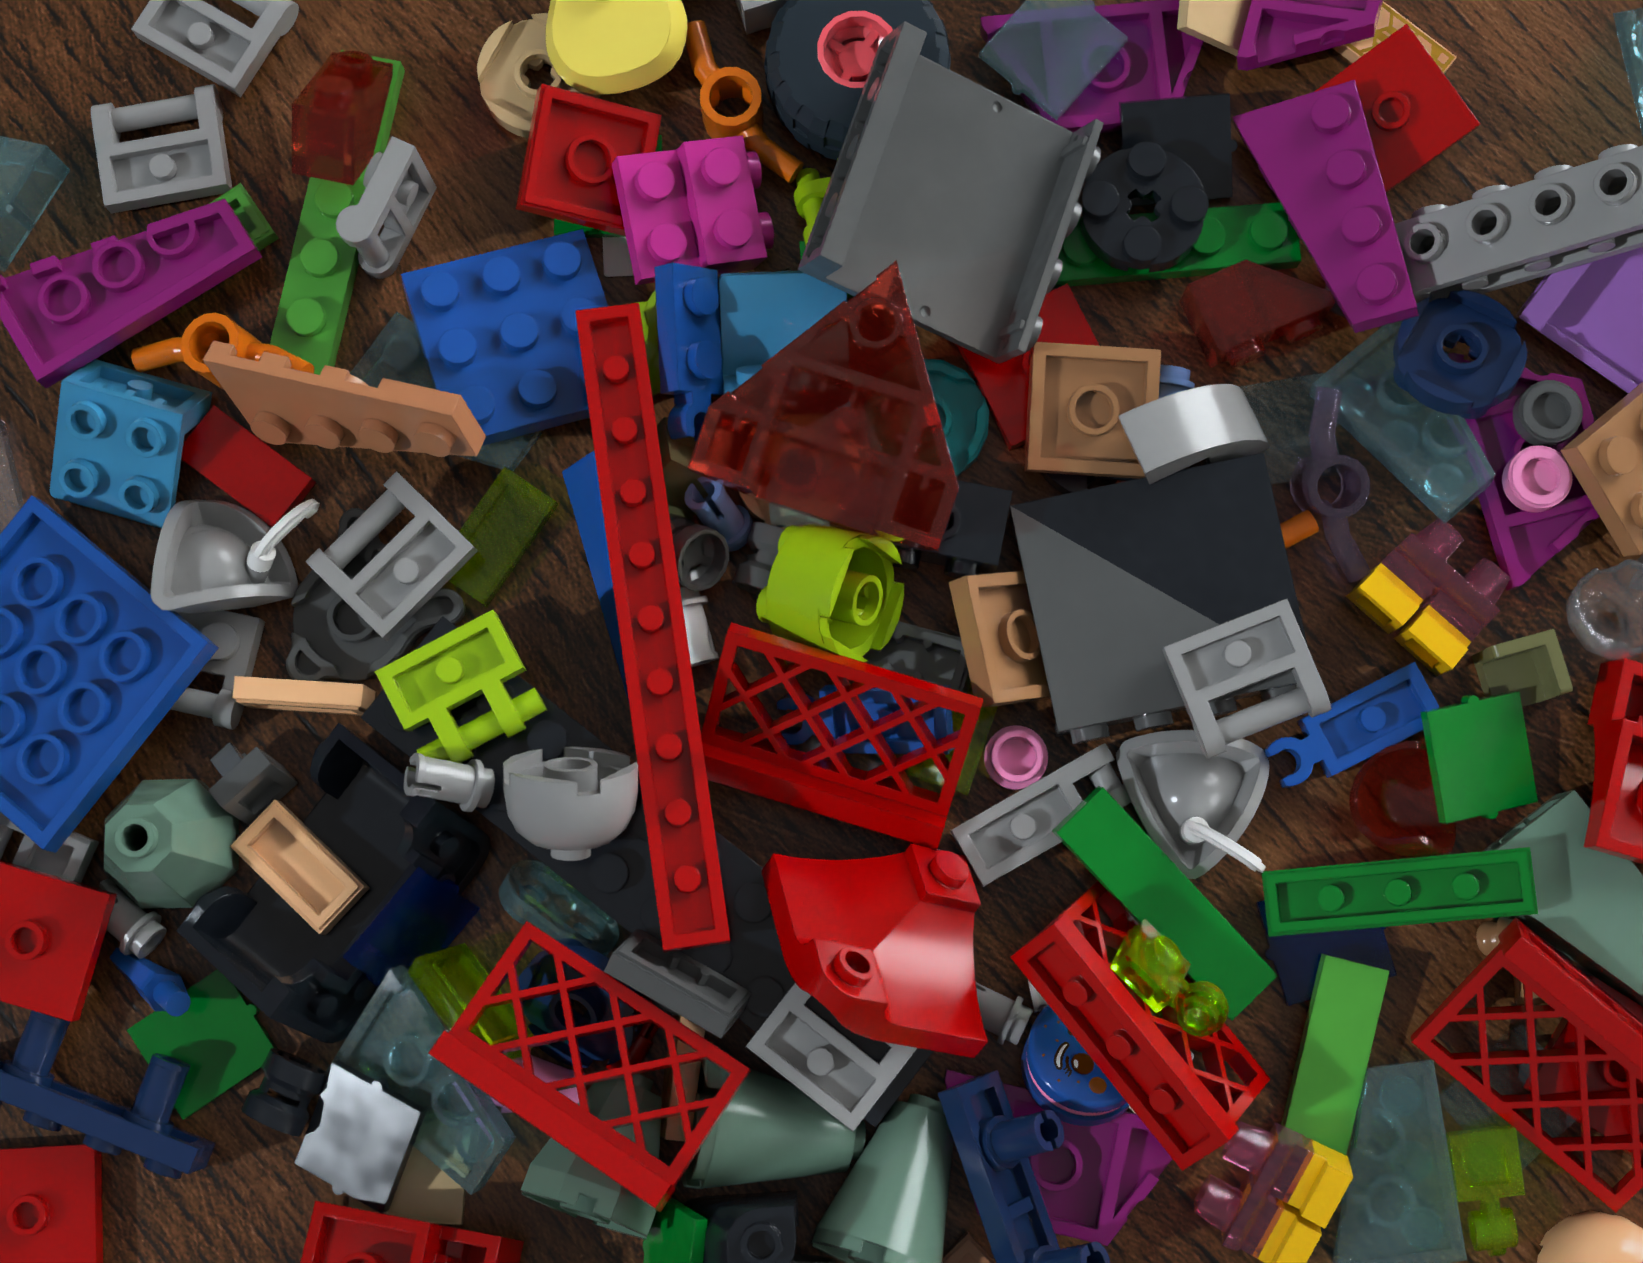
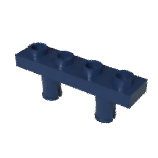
[0,1010,216,1179]
[938,1070,1110,1263]

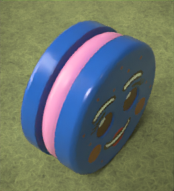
[1021,1005,1130,1126]

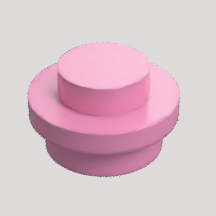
[984,725,1048,790]

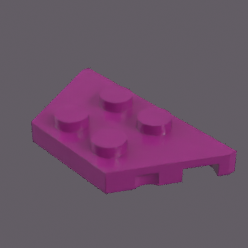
[979,0,1204,133]
[1237,0,1383,71]
[1448,353,1600,591]
[944,1069,1172,1246]

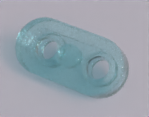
[499,860,619,957]

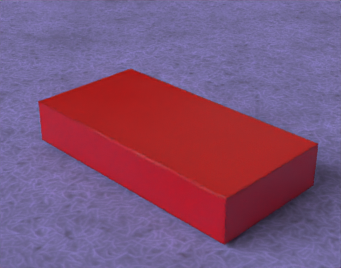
[181,405,316,527]

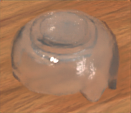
[1566,559,1643,660]

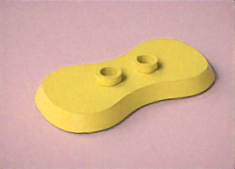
[545,0,687,95]

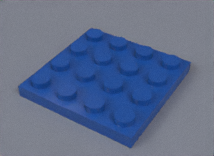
[0,495,219,853]

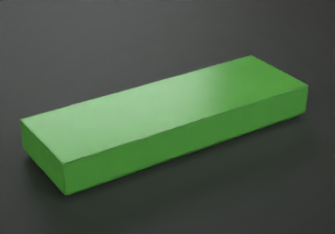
[1276,953,1390,1155]

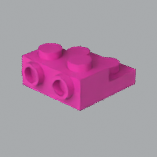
[611,135,774,285]

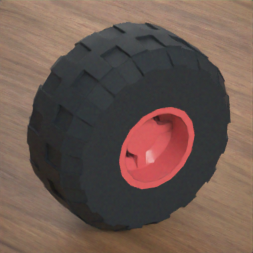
[764,0,951,160]

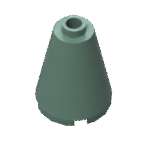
[681,1059,866,1189]
[811,1094,954,1263]

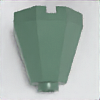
[104,779,239,909]
[521,1074,662,1240]

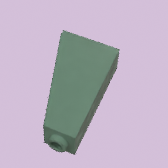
[1483,790,1643,1007]

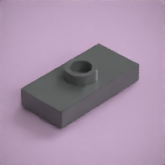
[862,621,971,693]
[604,929,752,1038]

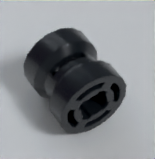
[241,1048,328,1137]

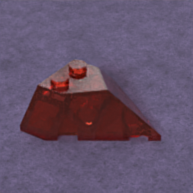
[688,260,959,551]

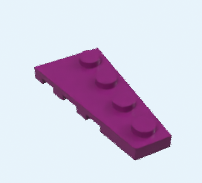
[1232,80,1419,333]
[0,199,262,389]

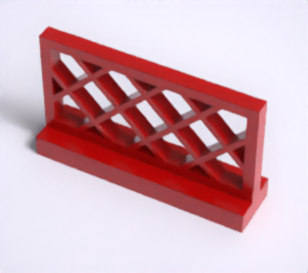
[701,622,984,850]
[1011,881,1270,1171]
[1411,918,1643,1213]
[428,921,751,1213]

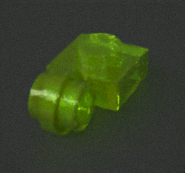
[1110,919,1229,1036]
[1444,1125,1526,1257]

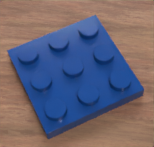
[401,229,608,446]

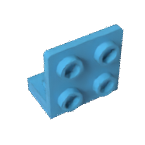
[719,271,854,416]
[50,359,212,528]

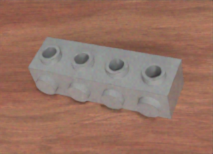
[1395,144,1643,304]

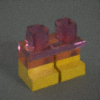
[1346,518,1510,677]
[1194,1121,1353,1263]

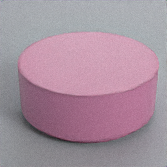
[1502,445,1572,513]

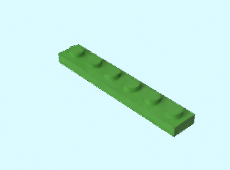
[270,50,405,375]

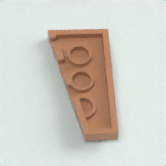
[203,340,486,457]

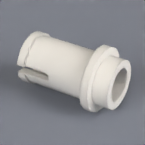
[680,587,719,668]

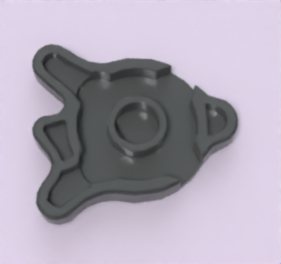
[286,508,466,682]

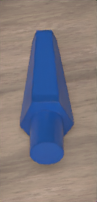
[109,948,191,1016]

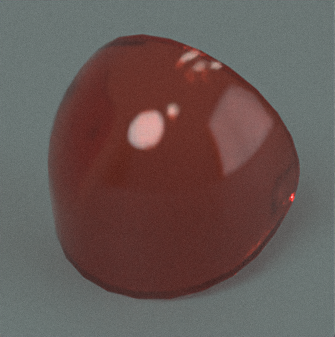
[1349,741,1456,857]

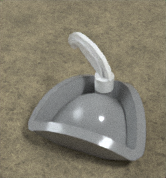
[151,498,320,614]
[1116,730,1270,879]

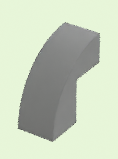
[1118,384,1271,485]

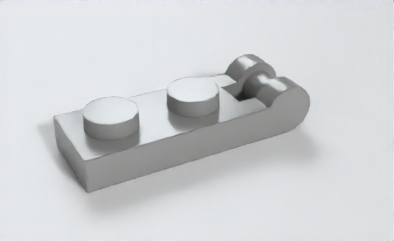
[950,743,1131,887]

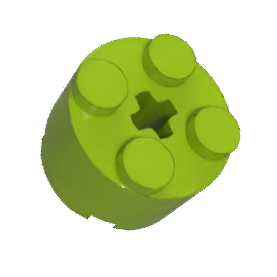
[756,523,904,662]

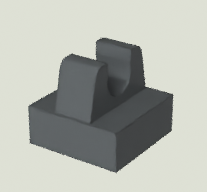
[208,742,298,826]

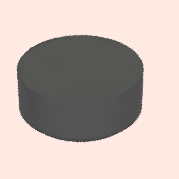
[1512,380,1583,447]

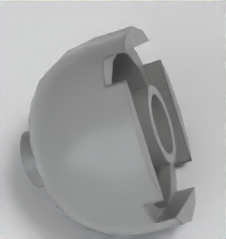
[503,747,638,861]

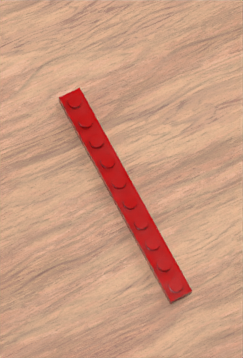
[575,303,731,952]

